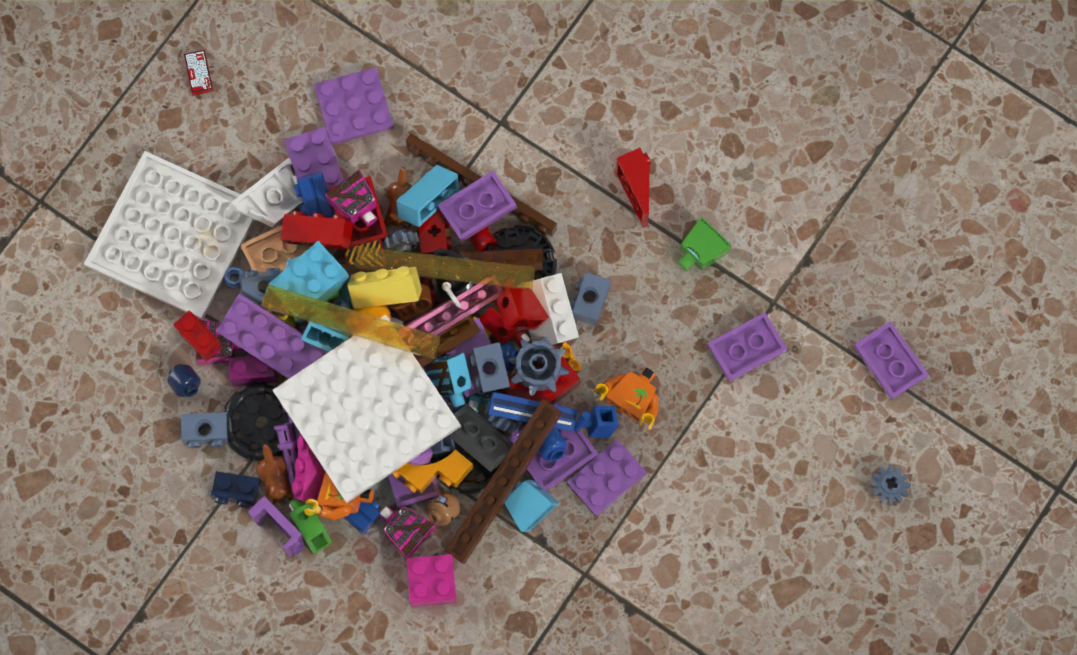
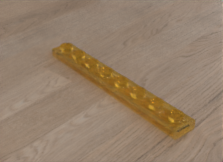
[355,246,535,290]
[261,284,441,360]

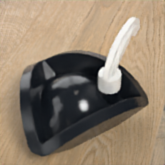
[431,249,483,308]

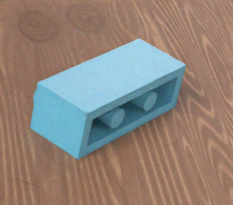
[396,165,459,227]

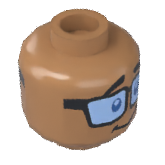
[426,493,460,526]

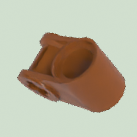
[388,284,432,322]

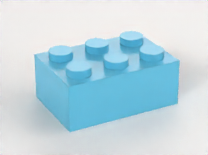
[268,241,350,323]

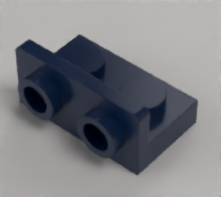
[209,471,261,508]

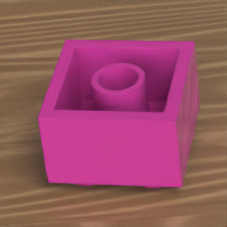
[407,554,457,608]

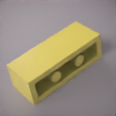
[348,266,422,309]

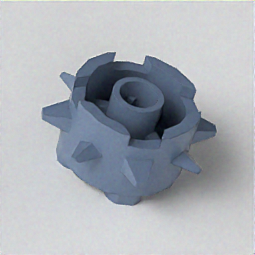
[508,336,569,396]

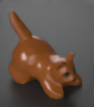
[384,167,413,229]
[256,444,294,504]

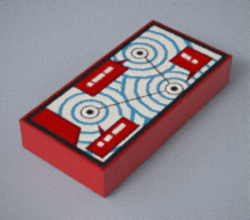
[184,50,214,96]

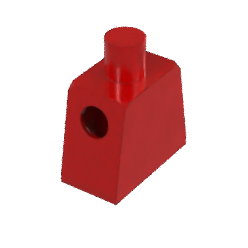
[497,279,549,330]

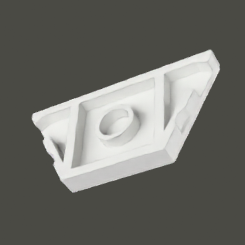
[229,158,303,227]

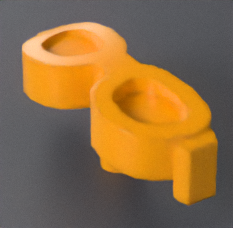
[561,342,582,373]

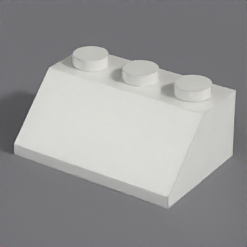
[517,273,579,345]

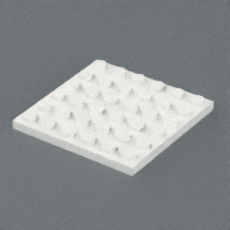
[84,151,255,319]
[273,314,461,503]

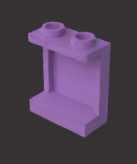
[248,496,306,558]

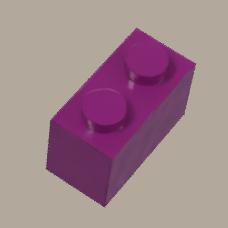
[229,356,277,386]

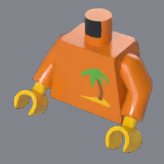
[592,367,659,430]
[304,472,374,521]

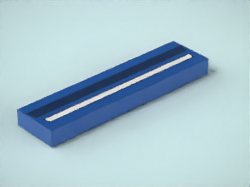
[487,391,578,432]

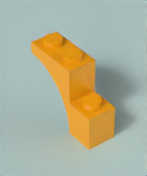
[391,449,473,494]

